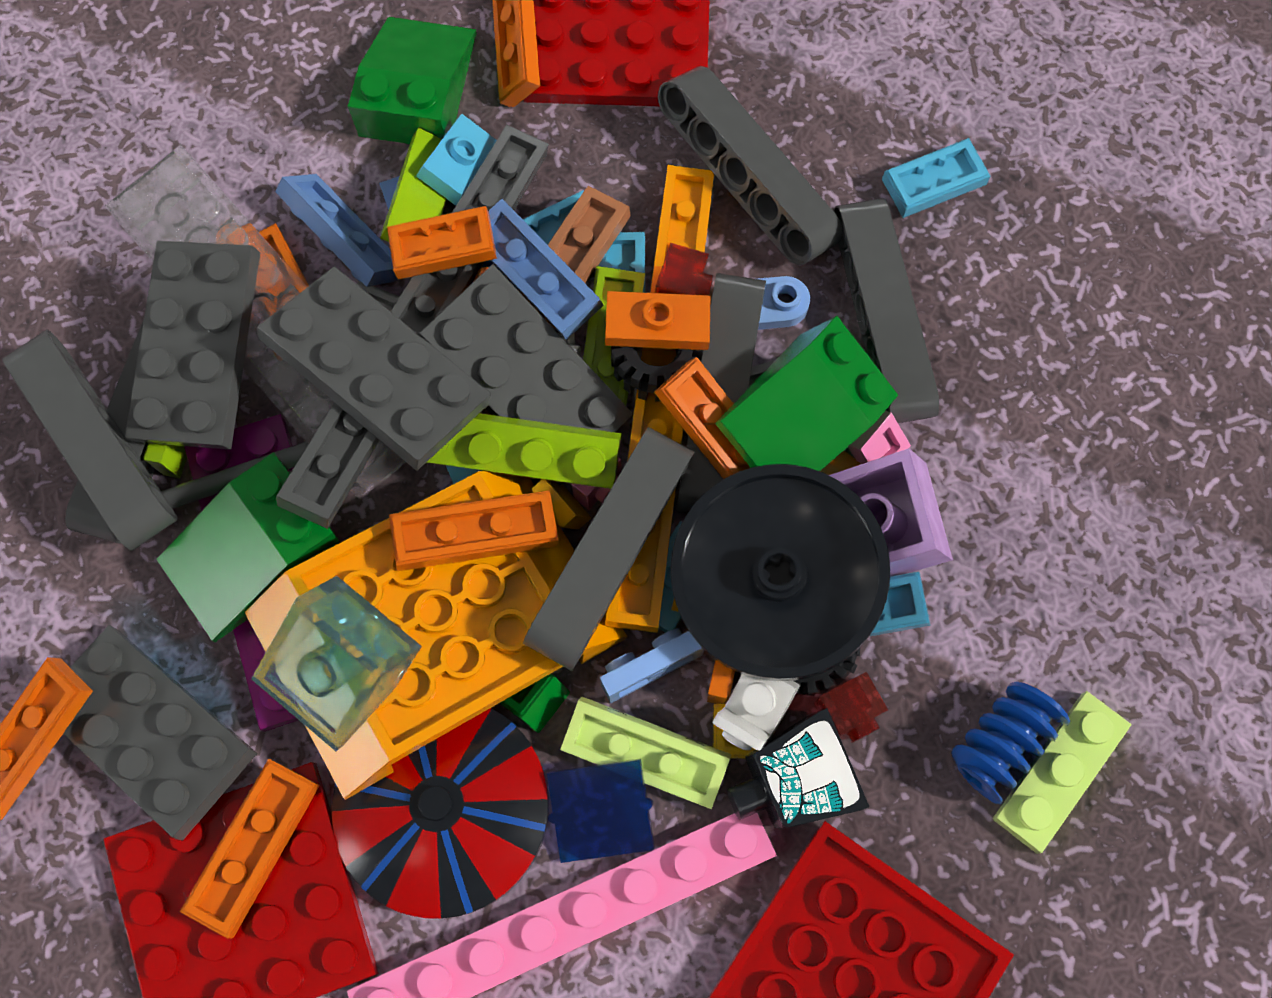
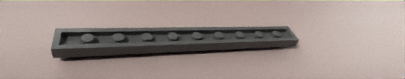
[276,125,549,529]

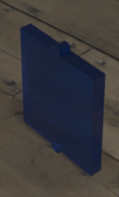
[547,758,655,863]

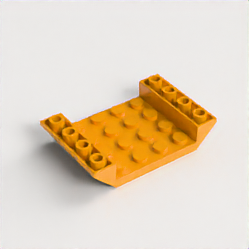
[245,471,627,800]

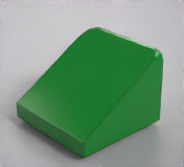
[499,674,570,733]

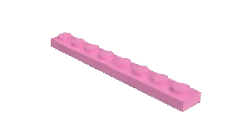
[347,813,777,998]

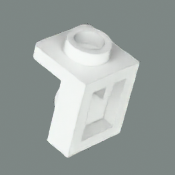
[712,674,800,751]

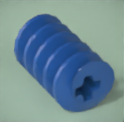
[951,681,1070,804]

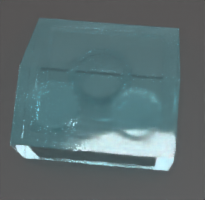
[251,576,422,751]

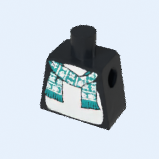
[727,708,870,828]

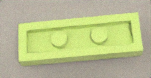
[992,691,1132,854]
[560,697,731,810]

